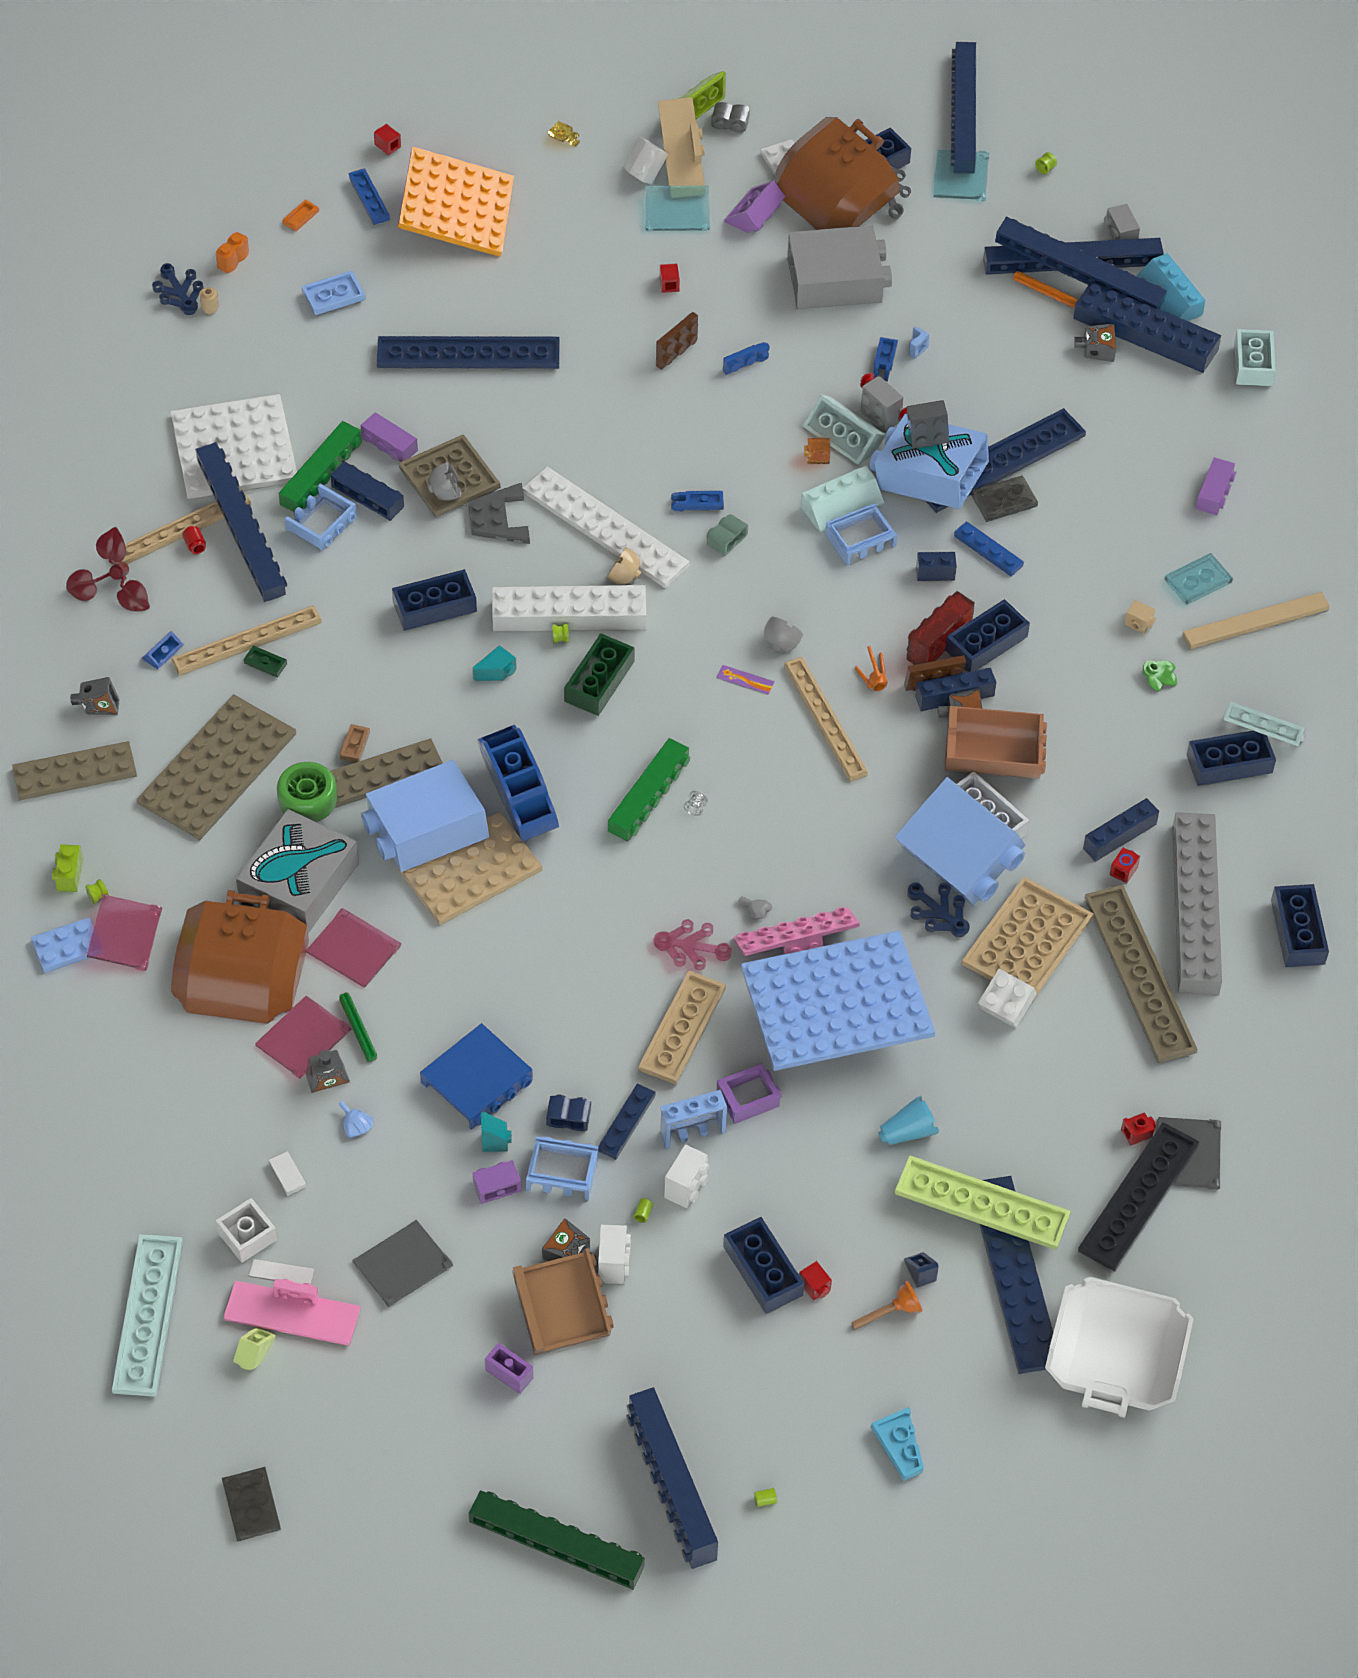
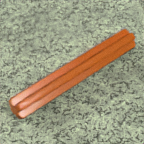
[1013,271,1078,308]

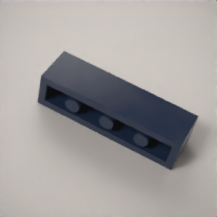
[330,461,404,521]
[915,667,997,712]
[1083,798,1159,862]

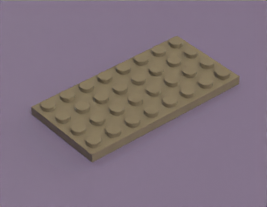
[137,694,296,840]

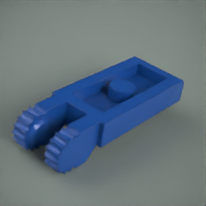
[873,337,898,381]
[723,342,770,375]
[671,491,724,511]

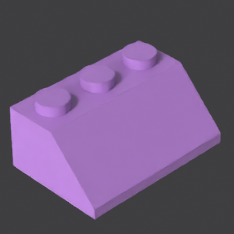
[724,180,786,233]

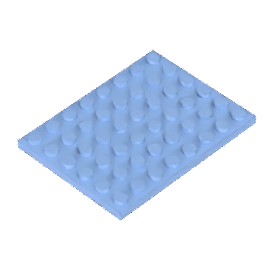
[741,930,935,1071]

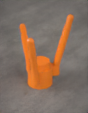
[855,646,888,691]

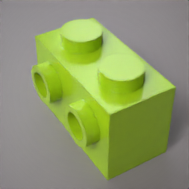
[52,844,83,892]

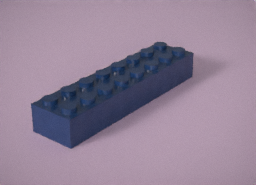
[1073,281,1222,373]
[626,1387,718,1569]

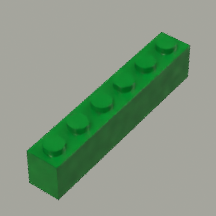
[279,421,362,512]
[608,738,690,841]

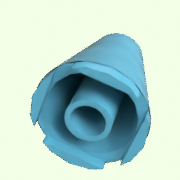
[878,1095,939,1145]

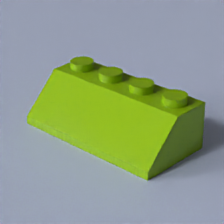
[678,71,726,120]

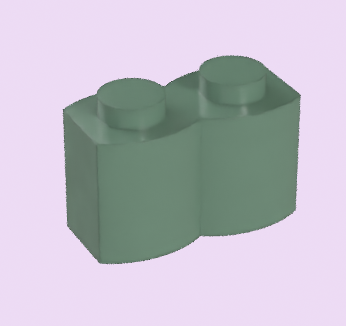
[706,514,748,555]

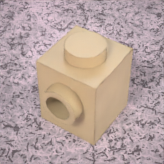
[1124,600,1156,634]

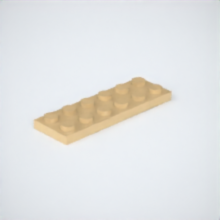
[638,970,726,1085]

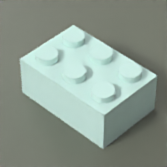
[1234,329,1276,386]

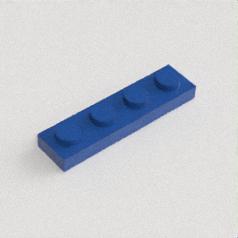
[348,168,390,225]
[954,521,1024,577]

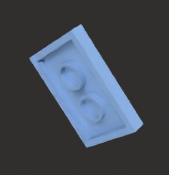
[302,271,365,315]
[31,918,103,973]

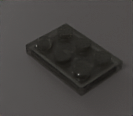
[971,475,1038,522]
[222,1467,281,1541]

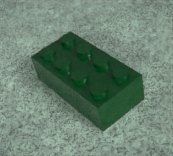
[564,633,635,716]

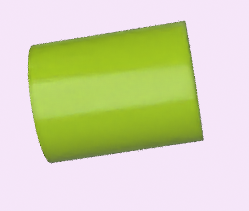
[633,1198,654,1223]
[754,1488,777,1507]

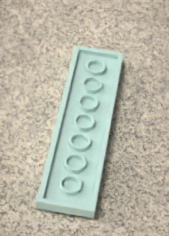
[112,1234,183,1397]

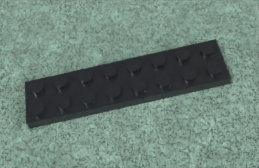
[1078,1122,1200,1272]

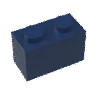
[916,552,957,581]

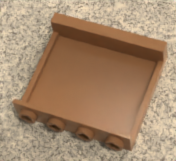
[512,1248,614,1355]

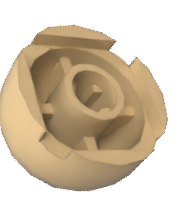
[607,547,642,585]

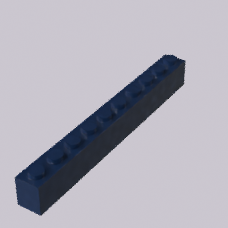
[951,42,976,174]
[995,216,1167,309]
[983,238,1164,275]
[195,442,287,602]

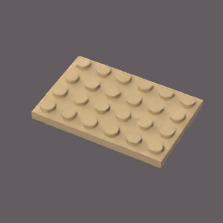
[398,811,542,925]
[961,877,1093,1003]

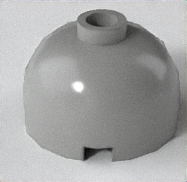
[428,462,461,501]
[764,617,803,653]

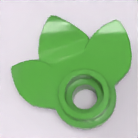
[1142,660,1177,692]

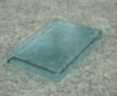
[1164,553,1233,605]

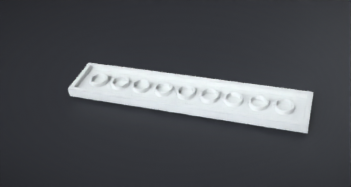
[523,466,690,588]

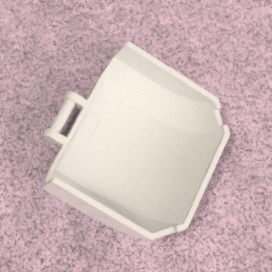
[1045,1277,1194,1418]

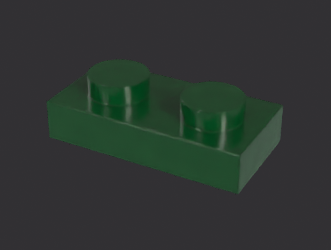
[243,645,287,678]

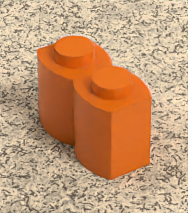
[216,232,249,273]

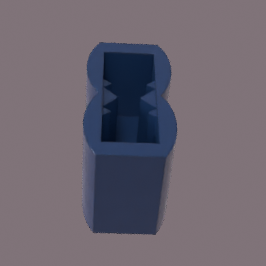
[546,1094,592,1131]

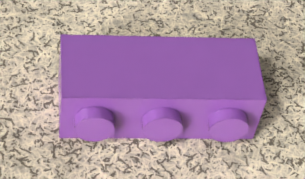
[361,412,418,462]
[1196,457,1237,515]

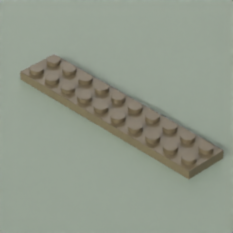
[1085,885,1197,1063]

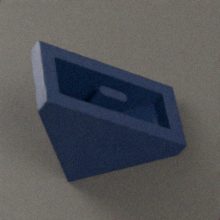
[904,1252,939,1288]

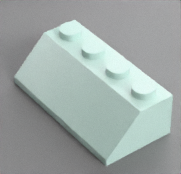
[803,395,886,465]
[801,466,884,533]

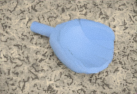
[339,1101,373,1138]

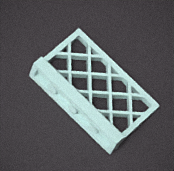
[1224,701,1305,747]

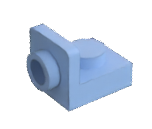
[909,326,929,359]

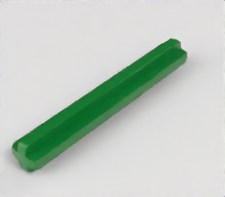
[339,992,377,1062]

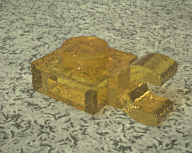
[548,121,580,147]

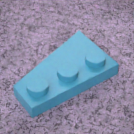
[870,1407,924,1481]

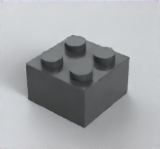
[907,400,949,449]

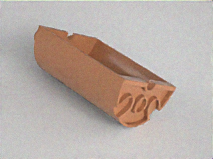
[945,706,1047,779]

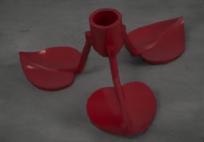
[66,527,150,612]

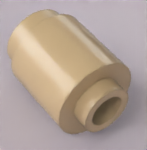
[199,287,219,314]

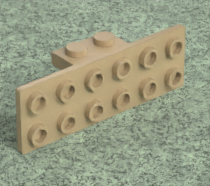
[658,97,706,200]

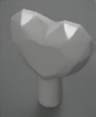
[738,896,772,919]

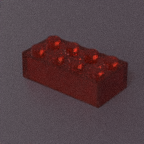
[906,591,975,665]

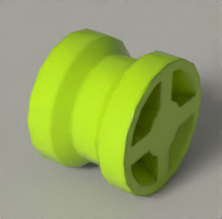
[1035,152,1057,174]
[552,624,569,644]
[85,879,109,904]

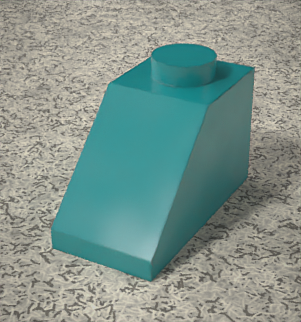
[472,645,517,681]
[481,1112,512,1152]

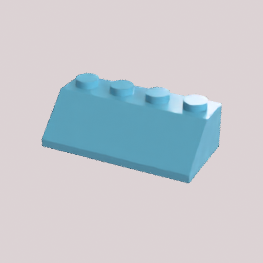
[1137,253,1206,321]

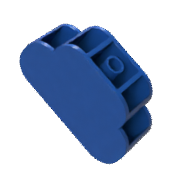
[477,724,559,842]

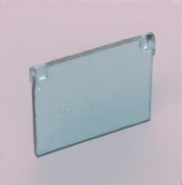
[933,150,989,201]
[645,186,710,231]

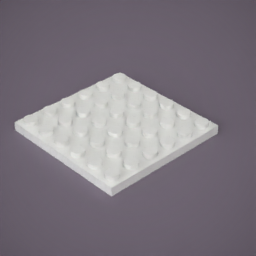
[171,394,297,499]

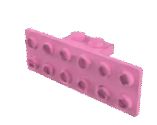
[733,907,860,956]
[224,1279,361,1346]

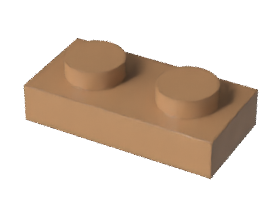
[340,724,370,763]

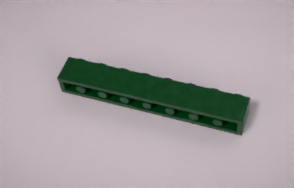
[469,1490,645,1590]

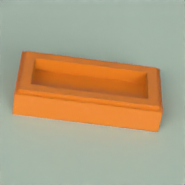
[282,199,319,232]

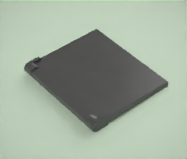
[1158,1117,1221,1190]
[353,1220,453,1307]

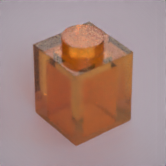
[804,438,830,464]

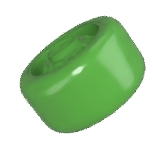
[277,762,338,822]

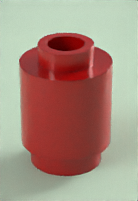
[182,526,206,554]

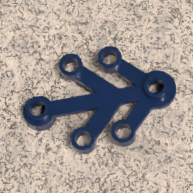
[152,263,204,315]
[907,882,970,937]

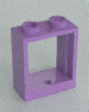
[716,1063,782,1124]

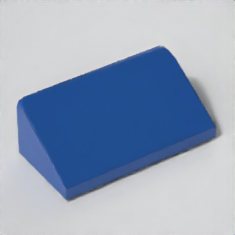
[142,631,184,669]

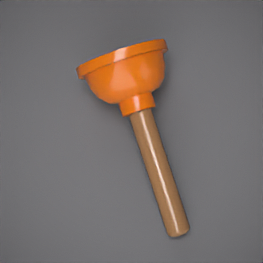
[851,1280,922,1329]

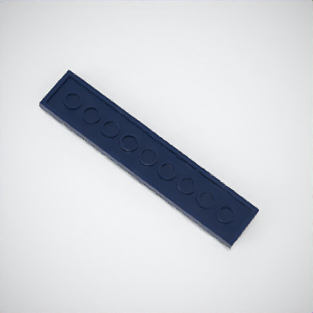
[377,336,560,369]
[926,408,1086,513]
[979,1176,1053,1374]

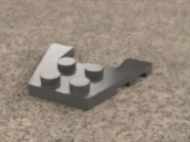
[468,483,530,544]

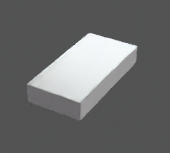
[269,1151,306,1196]

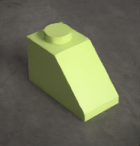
[233,1327,276,1370]

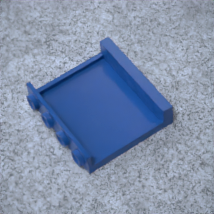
[420,1023,533,1130]

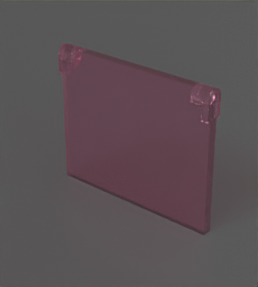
[87,894,162,971]
[306,908,402,988]
[255,996,352,1079]

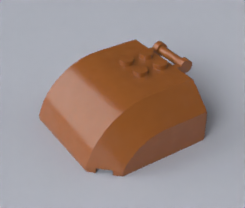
[775,117,899,230]
[171,890,309,1024]

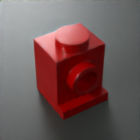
[1121,1112,1156,1146]

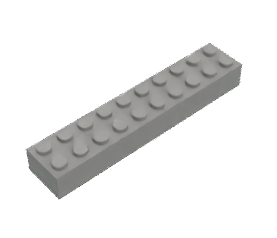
[1173,812,1222,995]

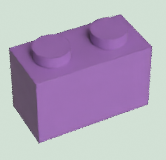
[472,1160,521,1204]
[485,1343,534,1394]

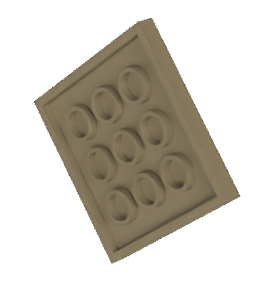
[399,434,501,517]

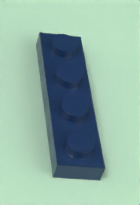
[598,1083,656,1160]

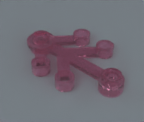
[653,919,732,970]

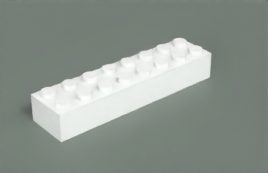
[492,585,646,631]

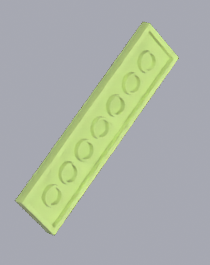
[895,1156,1071,1250]

